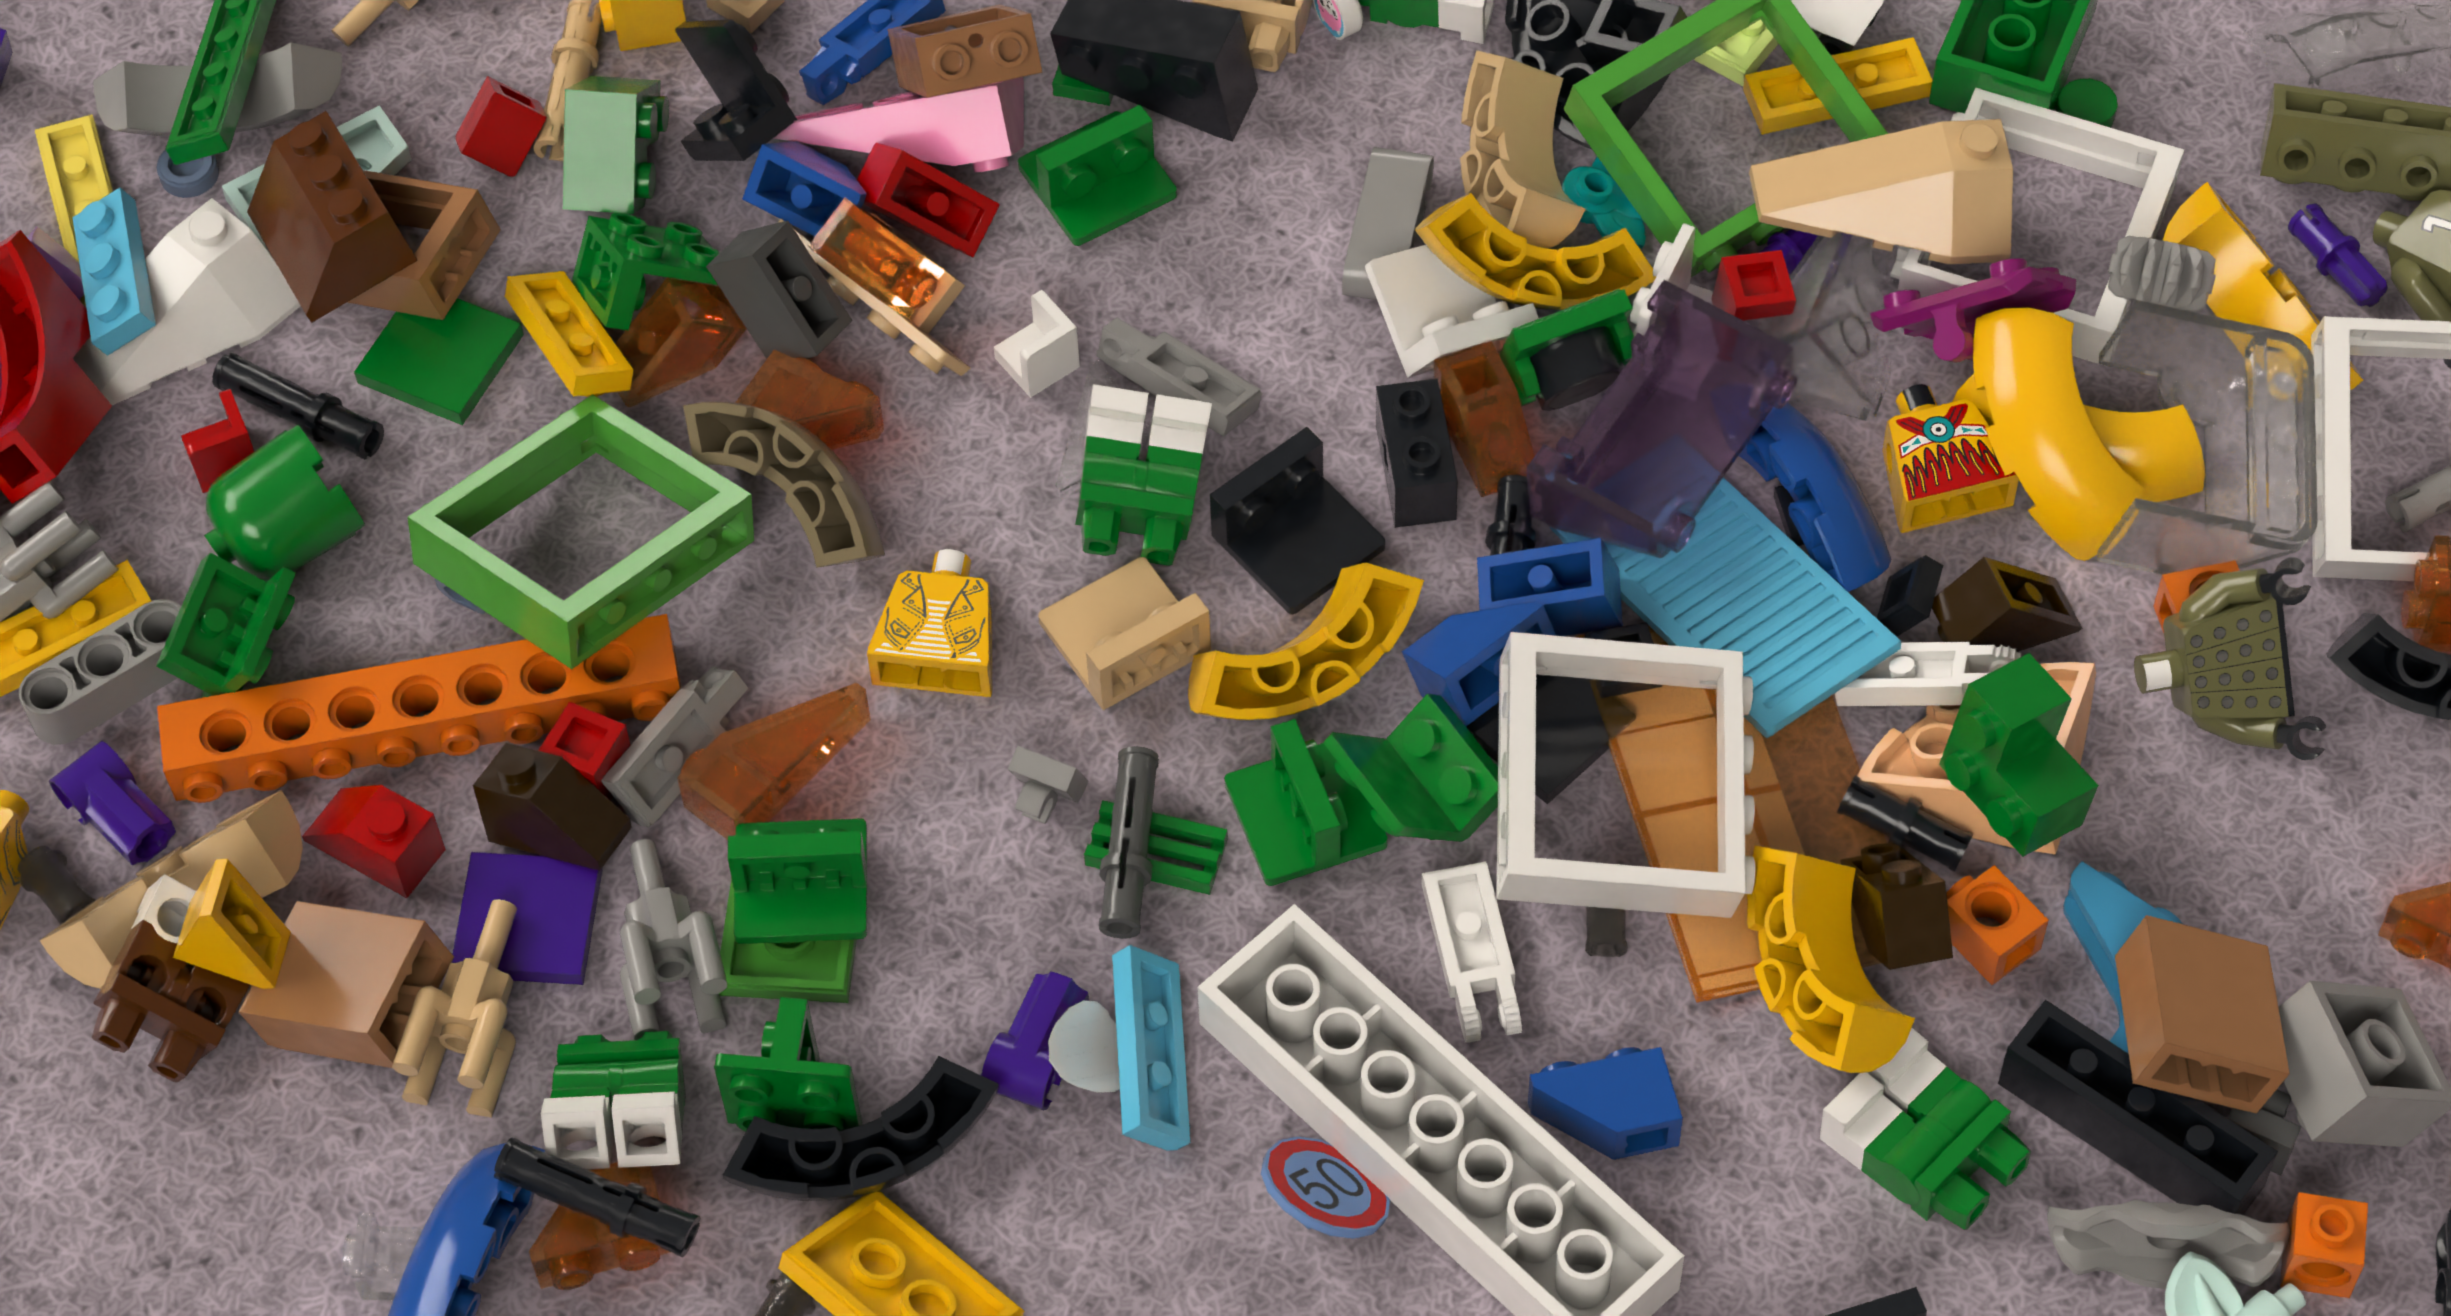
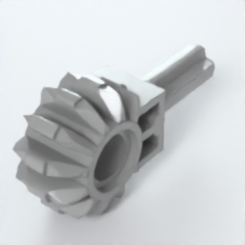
[2108,236,2216,312]

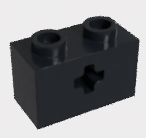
[1376,378,1458,528]

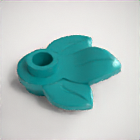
[1562,157,1678,249]

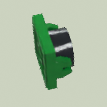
[1491,289,1639,411]

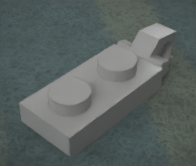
[1096,318,1262,436]
[601,667,748,828]

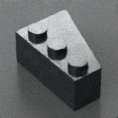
[1050,0,1258,142]

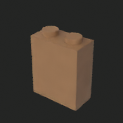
[239,901,454,1068]
[2115,915,2290,1114]

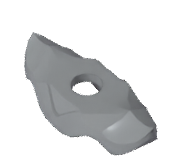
[2047,1200,2290,1289]

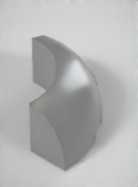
[93,42,342,136]

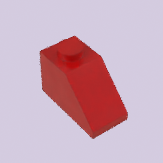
[857,142,1000,258]
[302,785,446,898]

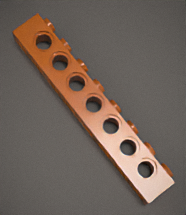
[157,614,682,803]

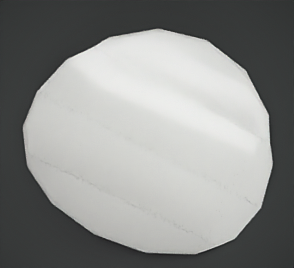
[1048,1000,1120,1093]

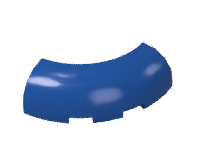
[1712,386,1892,592]
[388,1143,545,1316]

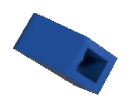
[1528,1047,1683,1160]

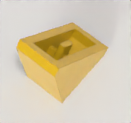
[173,859,291,989]

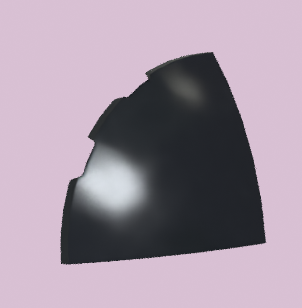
[1505,0,1687,149]

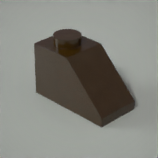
[1932,557,2083,652]
[473,743,632,871]

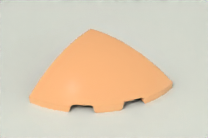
[1858,662,2096,854]

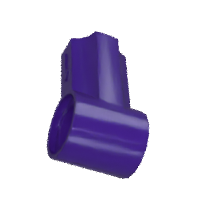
[49,741,176,866]
[981,971,1089,1111]

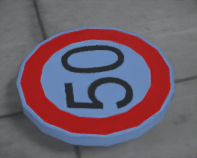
[1261,1137,1390,1239]

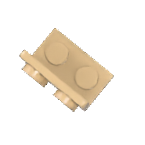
[1038,557,1211,711]

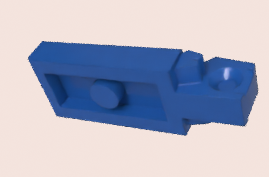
[799,0,946,105]

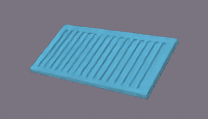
[1549,438,1901,739]

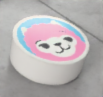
[1313,0,1363,40]

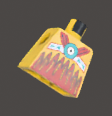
[1882,384,2019,533]

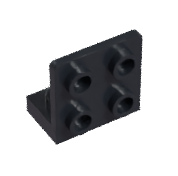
[675,19,797,161]
[1210,427,1385,615]

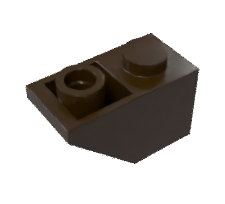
[1840,843,1953,970]

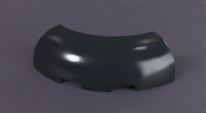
[2326,613,2451,720]
[723,1056,1000,1201]

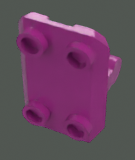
[1869,258,2076,363]

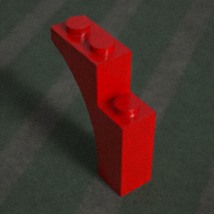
[0,230,112,504]

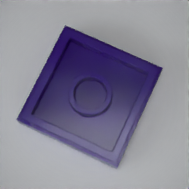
[451,852,603,985]

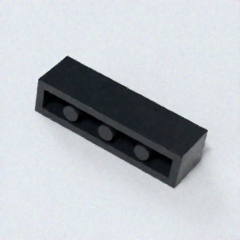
[1998,999,2278,1215]

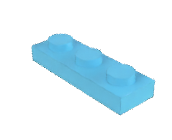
[72,187,156,356]
[1112,945,1191,1151]

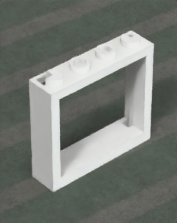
[1890,88,2184,366]
[2311,316,2451,583]
[1496,632,1755,918]

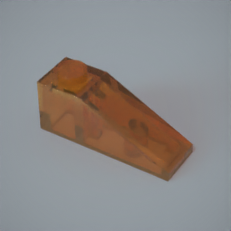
[677,683,871,840]

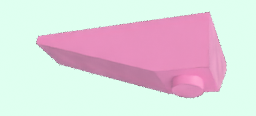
[773,77,1024,172]

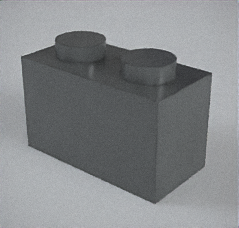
[706,220,853,366]

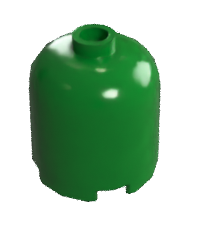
[204,425,365,580]

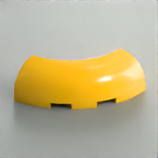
[2163,182,2364,404]
[1415,193,1656,310]
[1973,308,2144,561]
[1952,373,2205,503]
[1188,562,1424,720]
[1747,845,1915,1073]

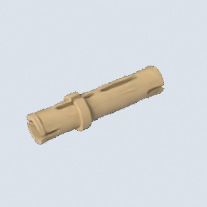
[533,0,602,161]

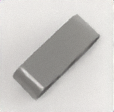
[1342,147,1434,300]
[18,599,181,745]

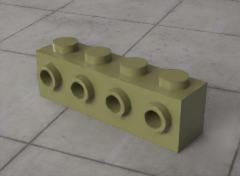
[2260,83,2451,201]

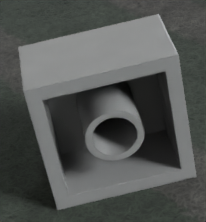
[2279,981,2451,1147]

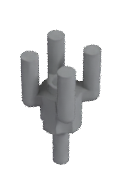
[0,481,119,622]
[620,839,727,1040]

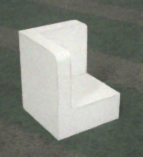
[994,290,1080,398]

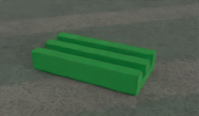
[1084,800,1228,895]

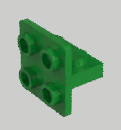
[1018,105,1177,246]
[156,552,296,698]
[1224,719,1388,886]
[728,818,867,944]
[714,997,863,1132]

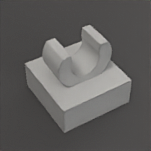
[1008,745,1088,824]

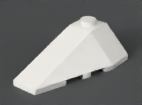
[73,198,301,405]

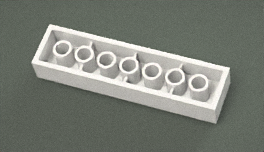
[1197,904,1684,1316]

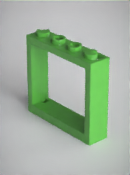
[1564,0,1888,277]
[408,394,754,669]

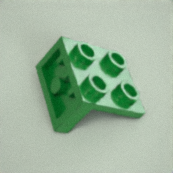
[571,213,720,331]
[1323,694,1498,842]

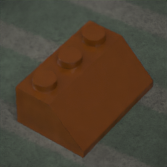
[247,111,418,323]

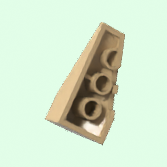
[1749,119,2013,264]

